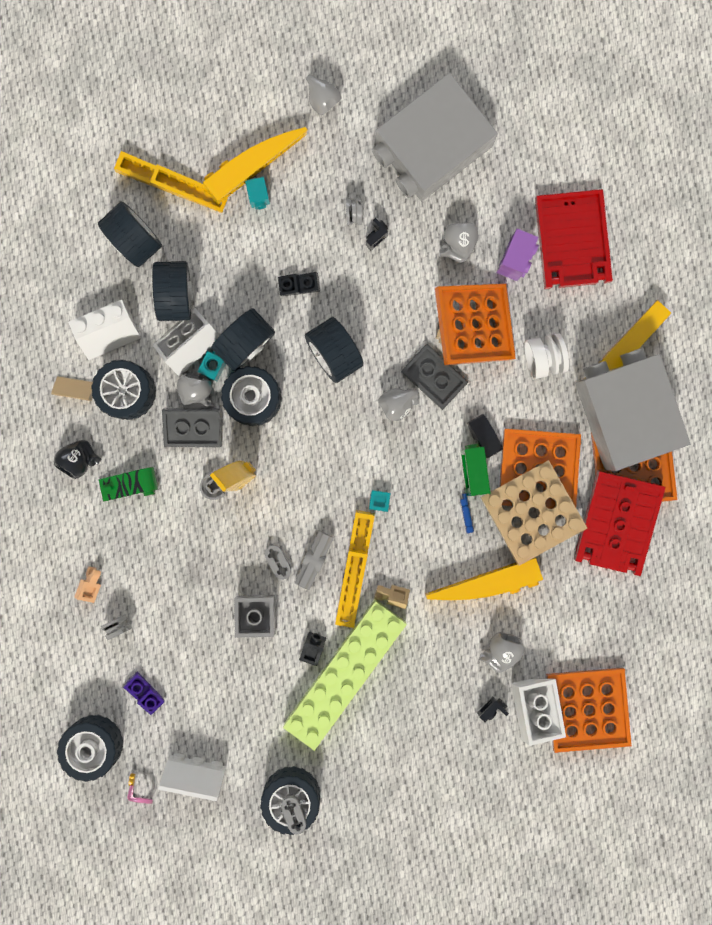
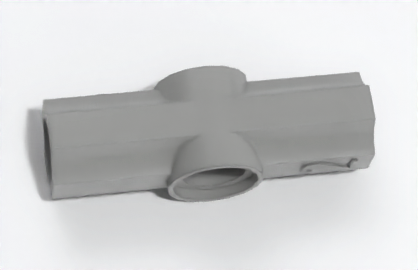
[295,531,334,590]

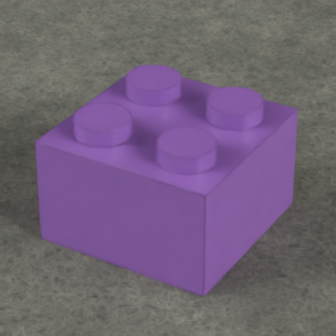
[496,229,539,281]

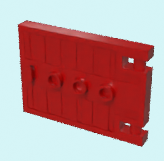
[535,189,613,289]
[574,470,666,576]

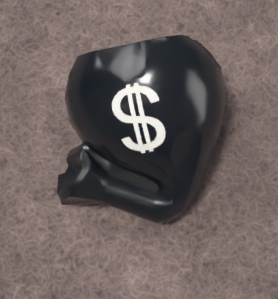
[54,440,102,479]

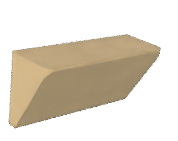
[51,376,93,401]

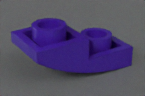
[123,671,165,715]

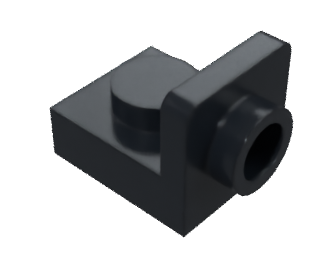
[366,218,388,251]
[299,632,326,666]
[477,696,509,722]

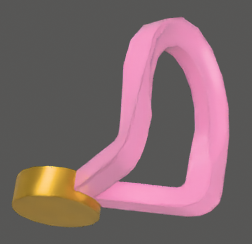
[127,773,153,804]

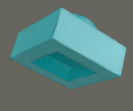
[369,490,391,512]

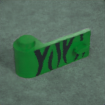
[98,467,158,502]

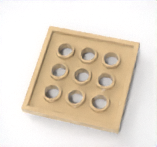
[480,460,587,566]

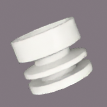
[524,333,569,380]

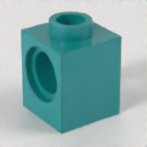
[245,177,270,210]
[197,351,226,382]

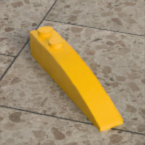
[203,127,308,205]
[210,461,256,492]
[425,557,543,600]

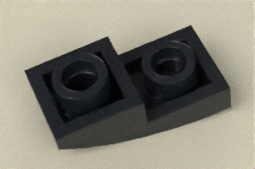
[278,272,320,296]
[467,414,503,459]

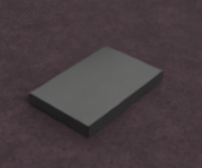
[401,344,468,410]
[162,408,222,447]

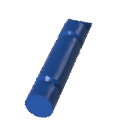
[460,493,474,533]

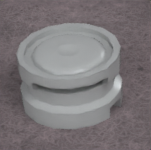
[346,197,362,225]
[200,473,227,500]
[101,614,132,640]

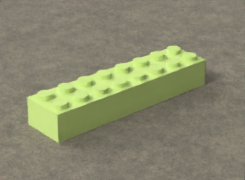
[283,599,407,751]

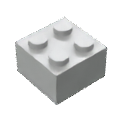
[234,595,276,638]

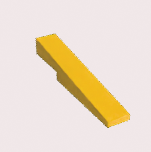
[114,151,228,213]
[584,300,671,379]
[335,510,375,628]

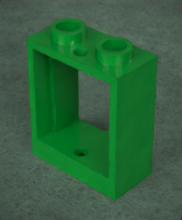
[460,444,491,496]

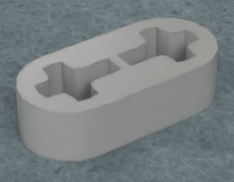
[265,545,291,580]
[281,794,307,834]

